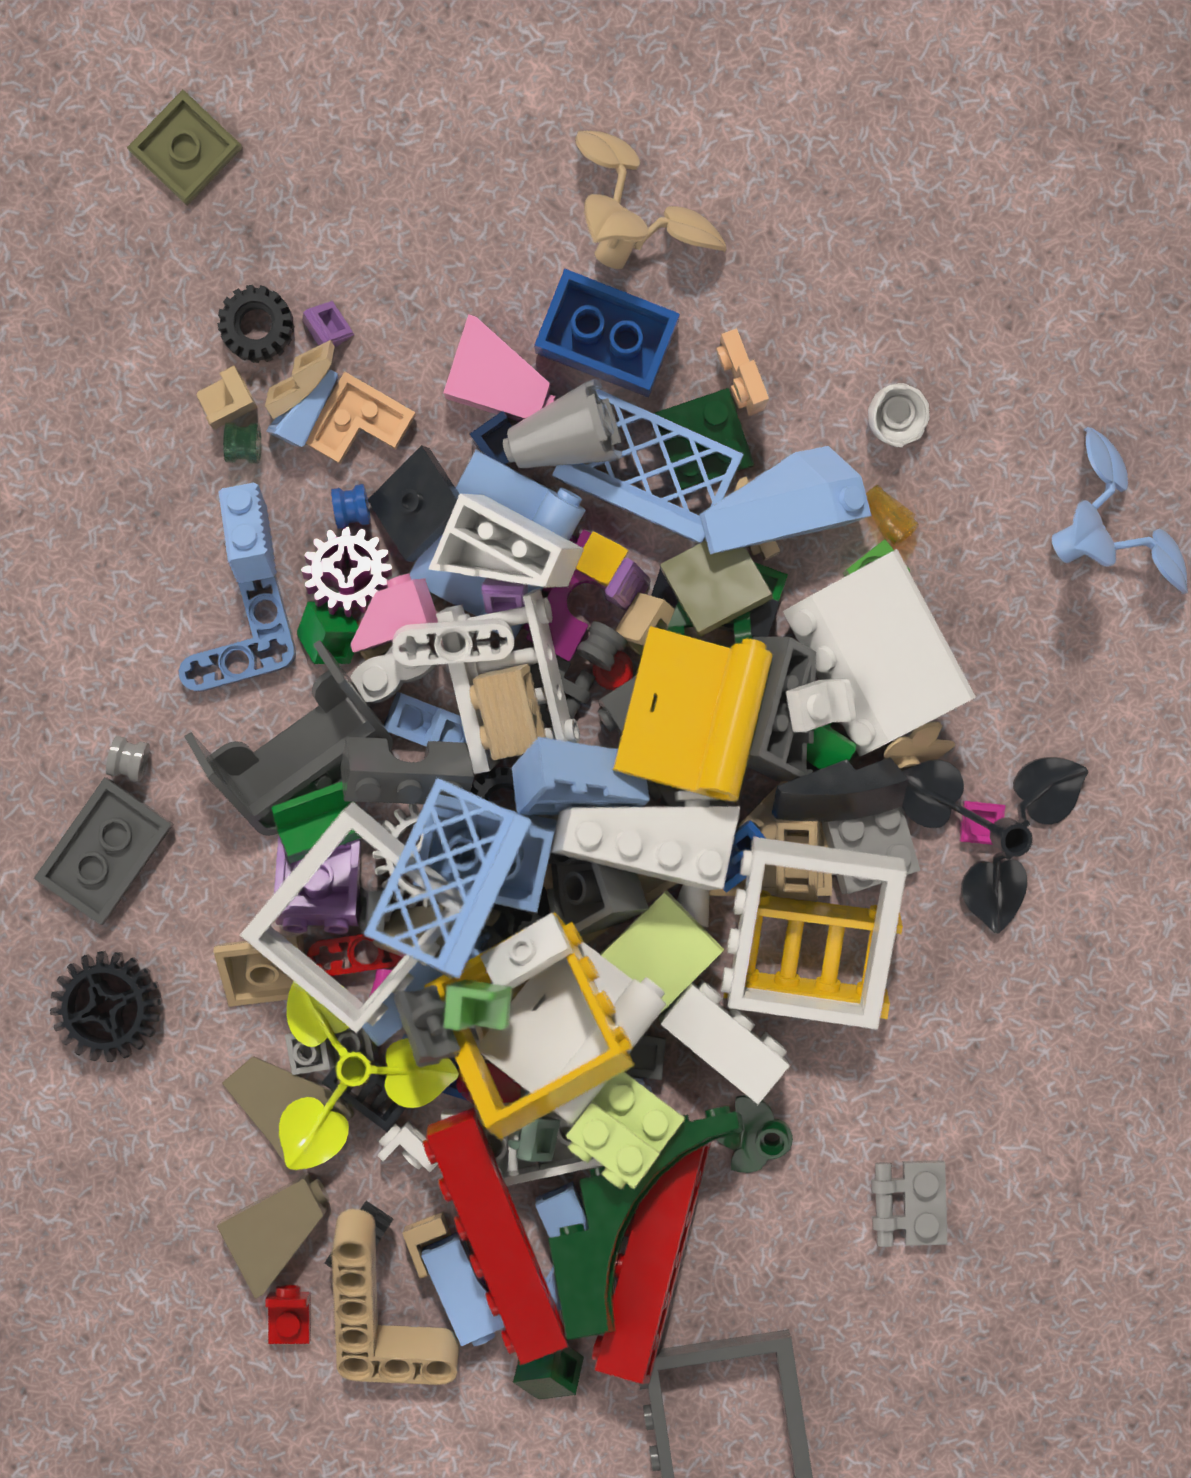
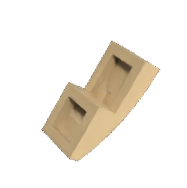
[265,340,335,419]

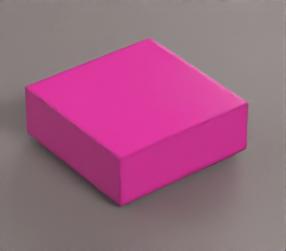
[959,801,1005,845]

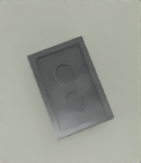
[34,777,174,925]

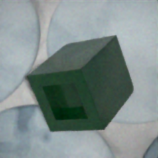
[513,1346,584,1399]

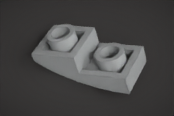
[285,1027,379,1075]

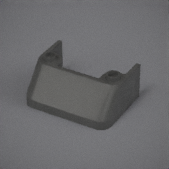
[184,640,393,836]

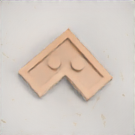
[716,328,769,416]
[305,371,416,464]

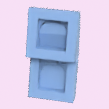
[384,692,467,747]

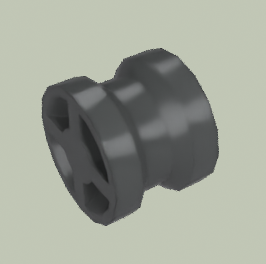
[576,621,628,671]

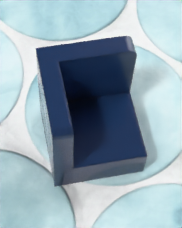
[470,411,512,465]

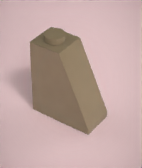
[217,1173,329,1299]

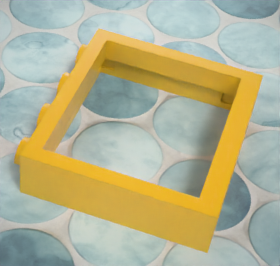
[424,912,634,1140]

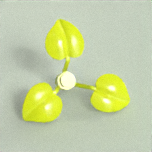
[279,981,458,1170]

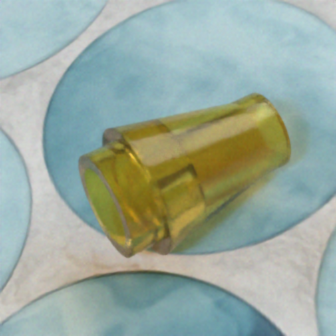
[866,485,919,546]

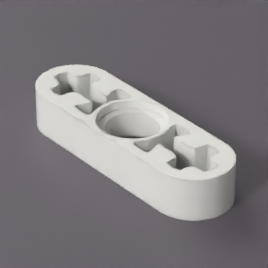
[392,619,514,666]

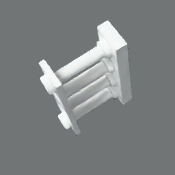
[436,589,580,774]

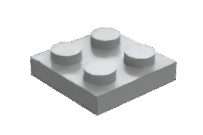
[821,807,921,894]

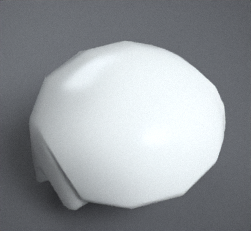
[868,383,930,448]

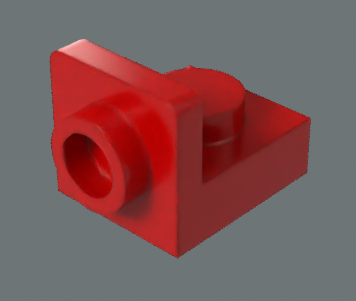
[265,1285,311,1344]

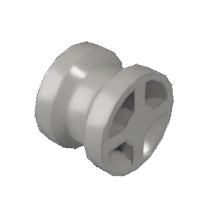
[106,736,150,782]

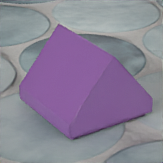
[302,301,354,348]
[482,578,528,614]

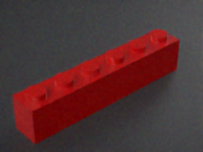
[422,1107,568,1365]
[592,1143,711,1384]

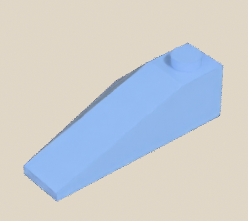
[700,446,872,554]

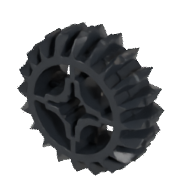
[50,951,163,1062]

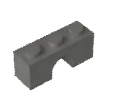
[340,737,474,805]

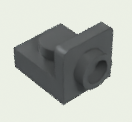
[359,887,401,933]

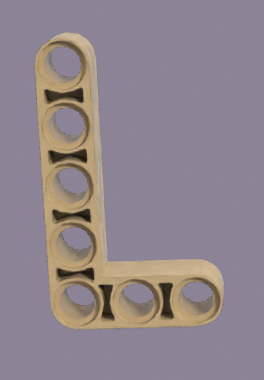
[332,1209,460,1385]

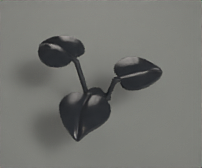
[902,757,1088,934]

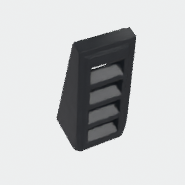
[322,1049,406,1132]

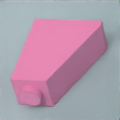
[443,314,556,422]

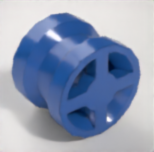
[331,484,371,529]

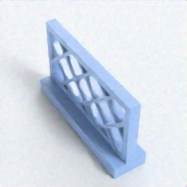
[552,389,744,544]
[364,778,532,978]

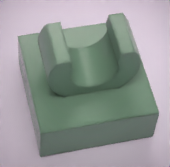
[507,1116,561,1162]

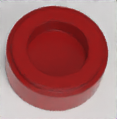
[593,651,633,690]

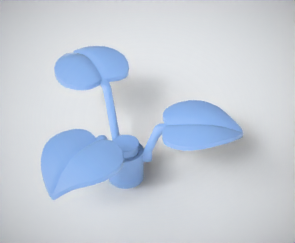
[1052,427,1188,595]

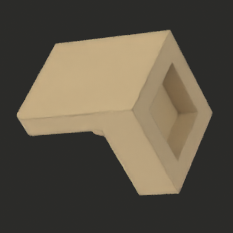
[197,366,258,430]
[615,592,675,654]
[402,1212,452,1279]

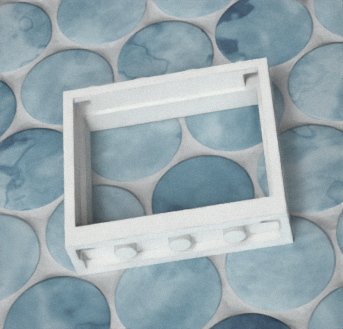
[240,802,464,1033]
[721,837,907,1029]

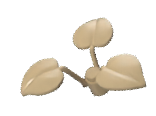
[575,131,727,269]

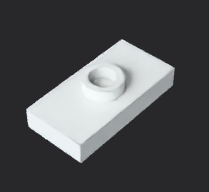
[480,913,573,989]

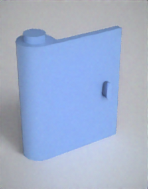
[409,450,585,640]

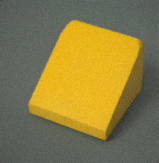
[575,531,629,587]

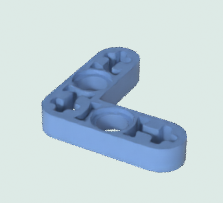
[179,574,296,692]

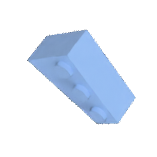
[512,737,649,815]

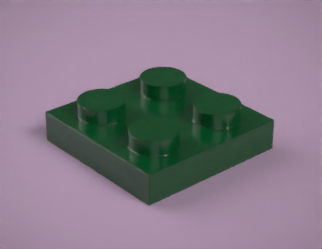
[653,388,754,492]

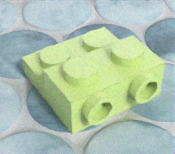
[566,1071,685,1189]

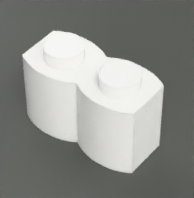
[350,636,437,704]

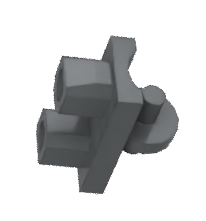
[394,985,460,1067]

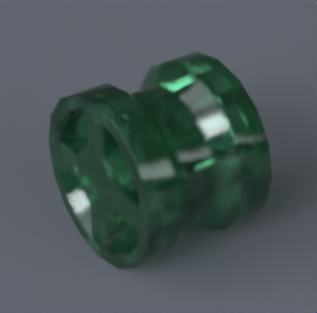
[223,422,261,464]

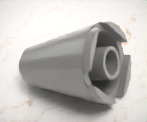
[503,379,622,468]

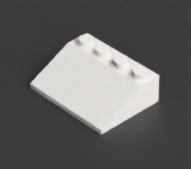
[783,549,976,756]

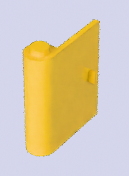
[613,626,773,801]

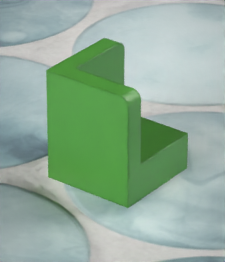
[444,980,512,1030]

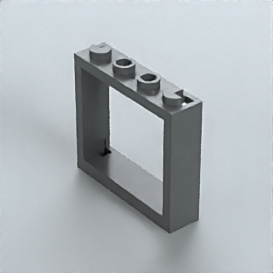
[639,1329,813,1478]

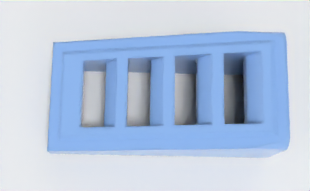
[266,369,338,447]

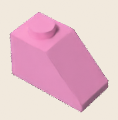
[351,574,438,652]

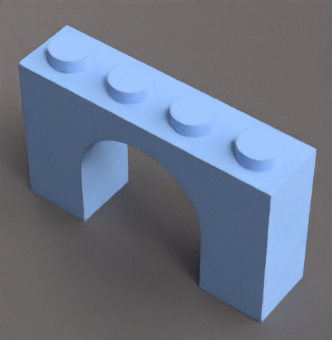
[421,1181,589,1346]

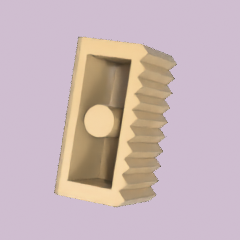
[470,664,547,760]

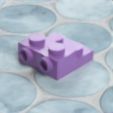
[274,836,361,934]

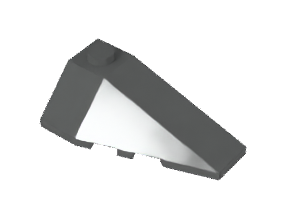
[541,815,649,936]

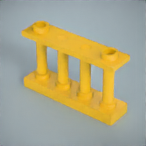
[723,890,903,1019]

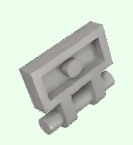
[871,1160,947,1247]

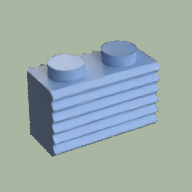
[218,482,277,583]

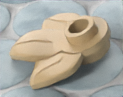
[884,722,955,771]

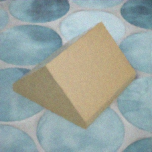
[214,934,305,1007]

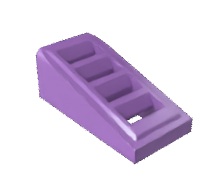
[605,558,651,611]

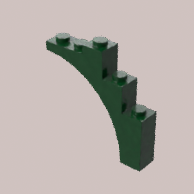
[548,1106,745,1340]

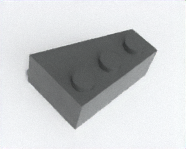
[746,637,816,781]

